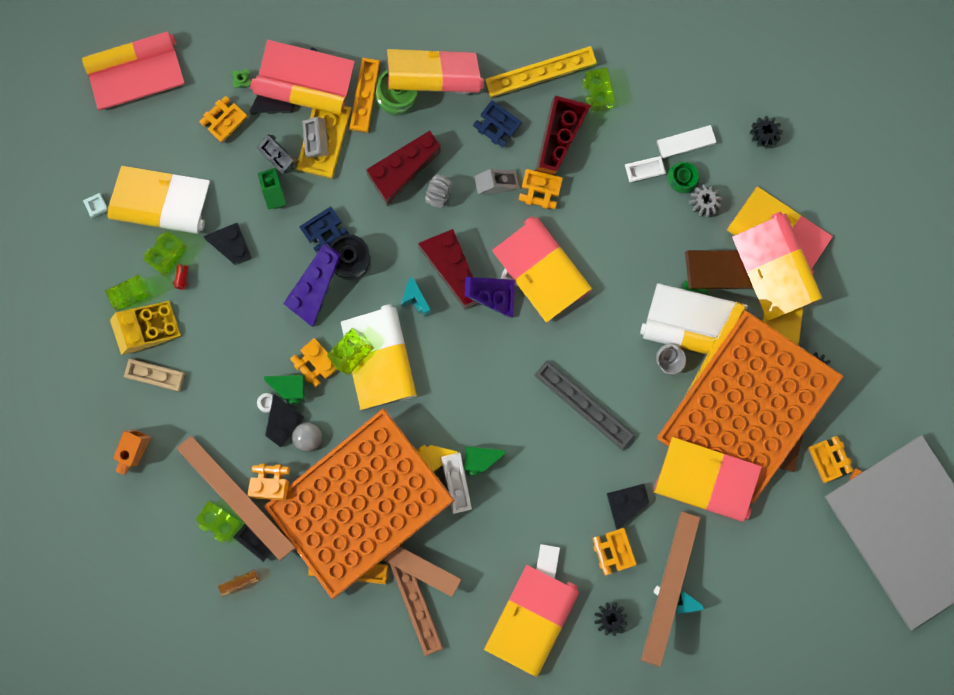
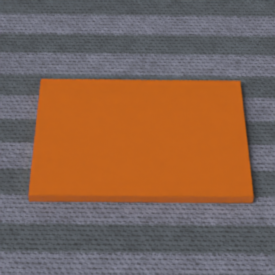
[656,310,844,503]
[264,408,455,599]

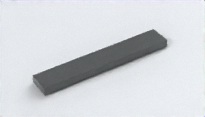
[534,361,635,450]

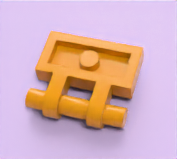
[199,96,248,144]
[518,169,563,209]
[290,338,340,388]
[808,435,854,483]
[247,463,290,500]
[592,528,637,575]

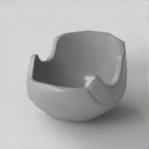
[656,343,686,375]
[292,423,322,452]

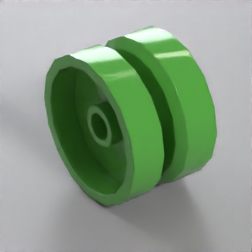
[375,69,418,115]

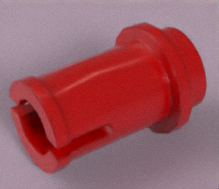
[173,265,189,290]

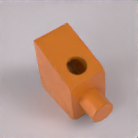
[113,429,151,475]

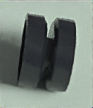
[330,234,371,280]

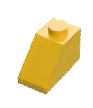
[417,445,458,472]

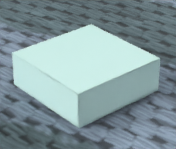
[83,193,108,218]

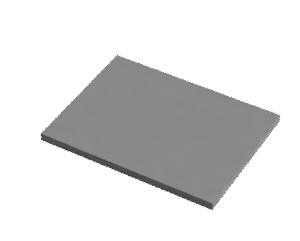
[824,435,954,631]

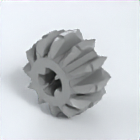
[425,174,452,208]
[689,185,722,217]

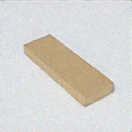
[124,359,185,392]

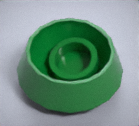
[668,162,700,193]

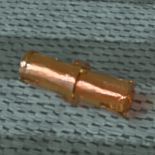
[218,570,259,597]

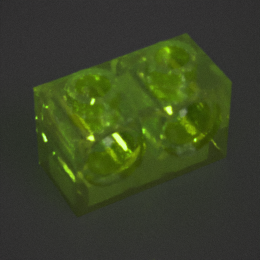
[582,67,616,113]
[143,230,188,277]
[105,274,152,312]
[327,328,375,375]
[195,501,243,543]

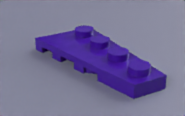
[283,243,341,327]

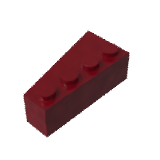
[535,95,591,175]
[366,130,441,206]
[418,229,479,309]

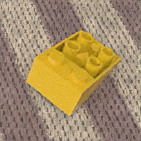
[110,301,181,355]

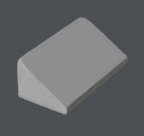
[302,117,329,158]

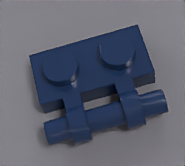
[473,100,522,148]
[299,206,349,253]

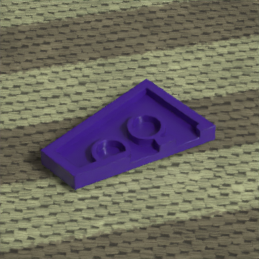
[465,277,515,318]

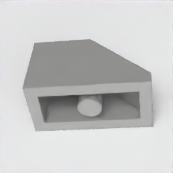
[474,169,520,195]

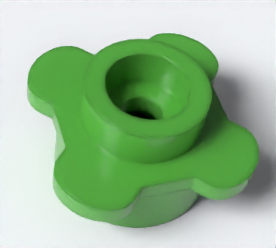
[231,69,251,88]

